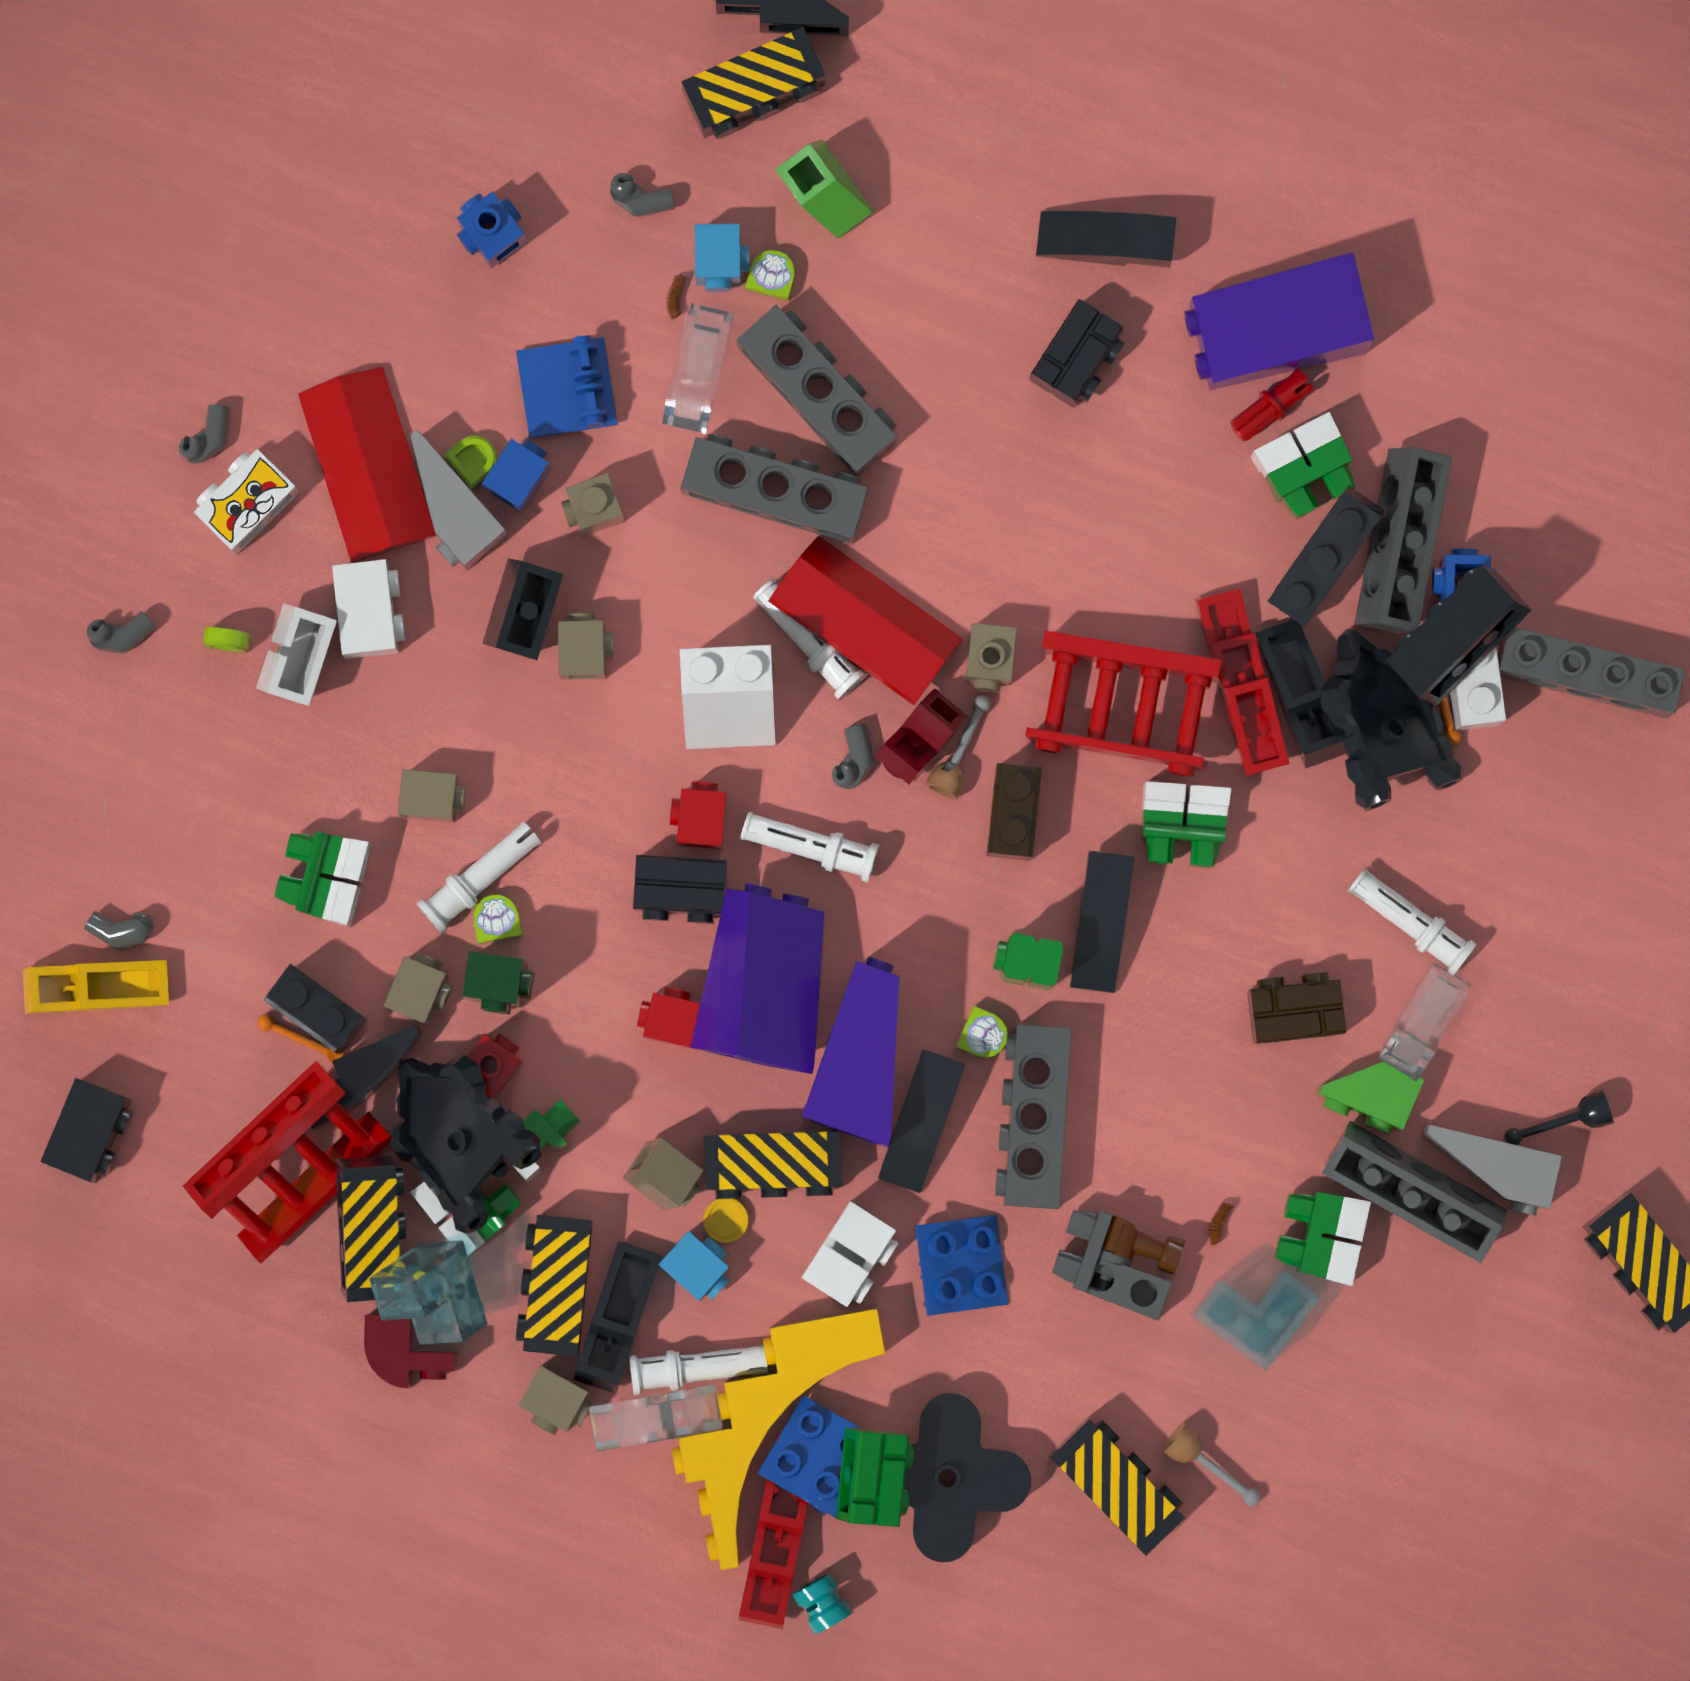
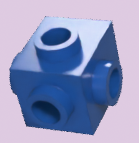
[456,191,527,268]
[1431,548,1497,602]

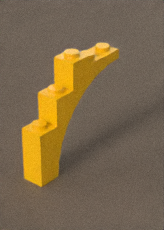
[672,1308,885,1570]

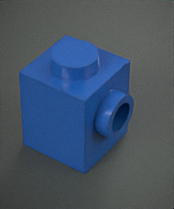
[482,439,551,513]

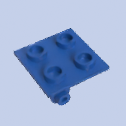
[516,335,618,439]
[915,1215,1008,1316]
[757,1395,861,1518]

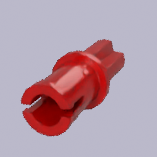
[1230,369,1314,441]

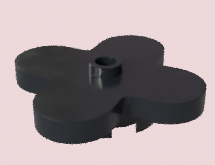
[904,1393,1031,1562]

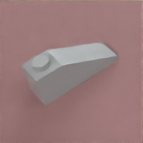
[410,429,508,571]
[1422,1125,1562,1216]

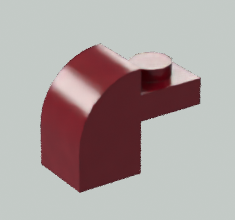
[875,688,969,785]
[364,1314,458,1389]

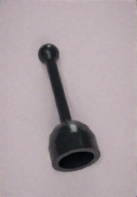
[1504,1089,1614,1145]

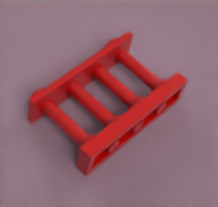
[1025,630,1226,777]
[183,1061,391,1264]

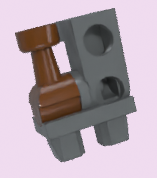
[1052,1210,1185,1321]

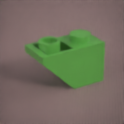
[775,139,874,238]
[1316,1062,1424,1135]

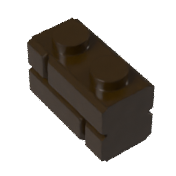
[986,763,1042,861]
[1247,972,1346,1044]

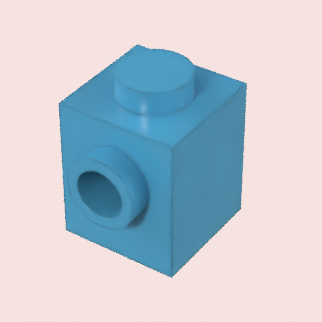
[695,224,749,292]
[658,1231,730,1301]

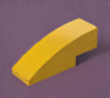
[23,960,169,1014]

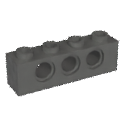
[736,304,897,477]
[680,434,868,545]
[1354,447,1452,633]
[1497,628,1685,718]
[995,1024,1072,1209]
[1322,1121,1508,1263]

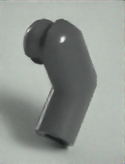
[610,173,675,217]
[179,405,230,464]
[86,611,156,653]
[832,724,874,789]
[84,911,154,950]

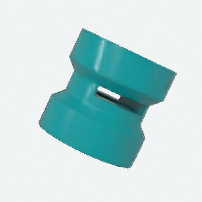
[792,1572,853,1635]

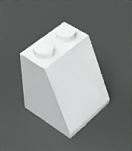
[680,645,776,750]

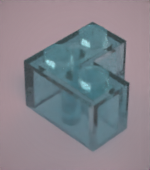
[369,1240,488,1345]
[1190,1270,1320,1371]

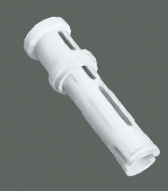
[753,578,868,700]
[741,812,880,883]
[416,821,541,934]
[1348,868,1477,976]
[629,1345,768,1396]

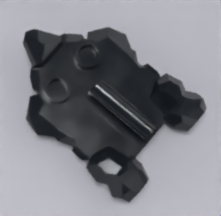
[1320,629,1464,811]
[390,1055,542,1234]

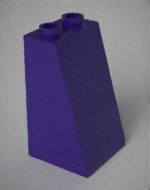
[1184,252,1375,390]
[690,883,824,1074]
[802,957,899,1148]

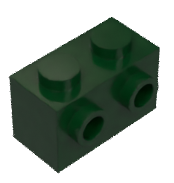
[462,951,535,1015]

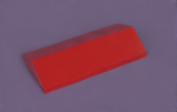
[298,367,437,563]
[768,535,963,705]

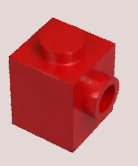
[670,781,727,849]
[637,987,700,1050]
[468,1032,523,1099]

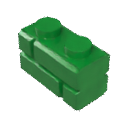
[993,933,1064,991]
[836,1427,914,1527]

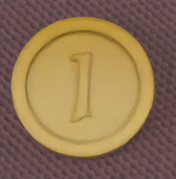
[703,1199,748,1243]

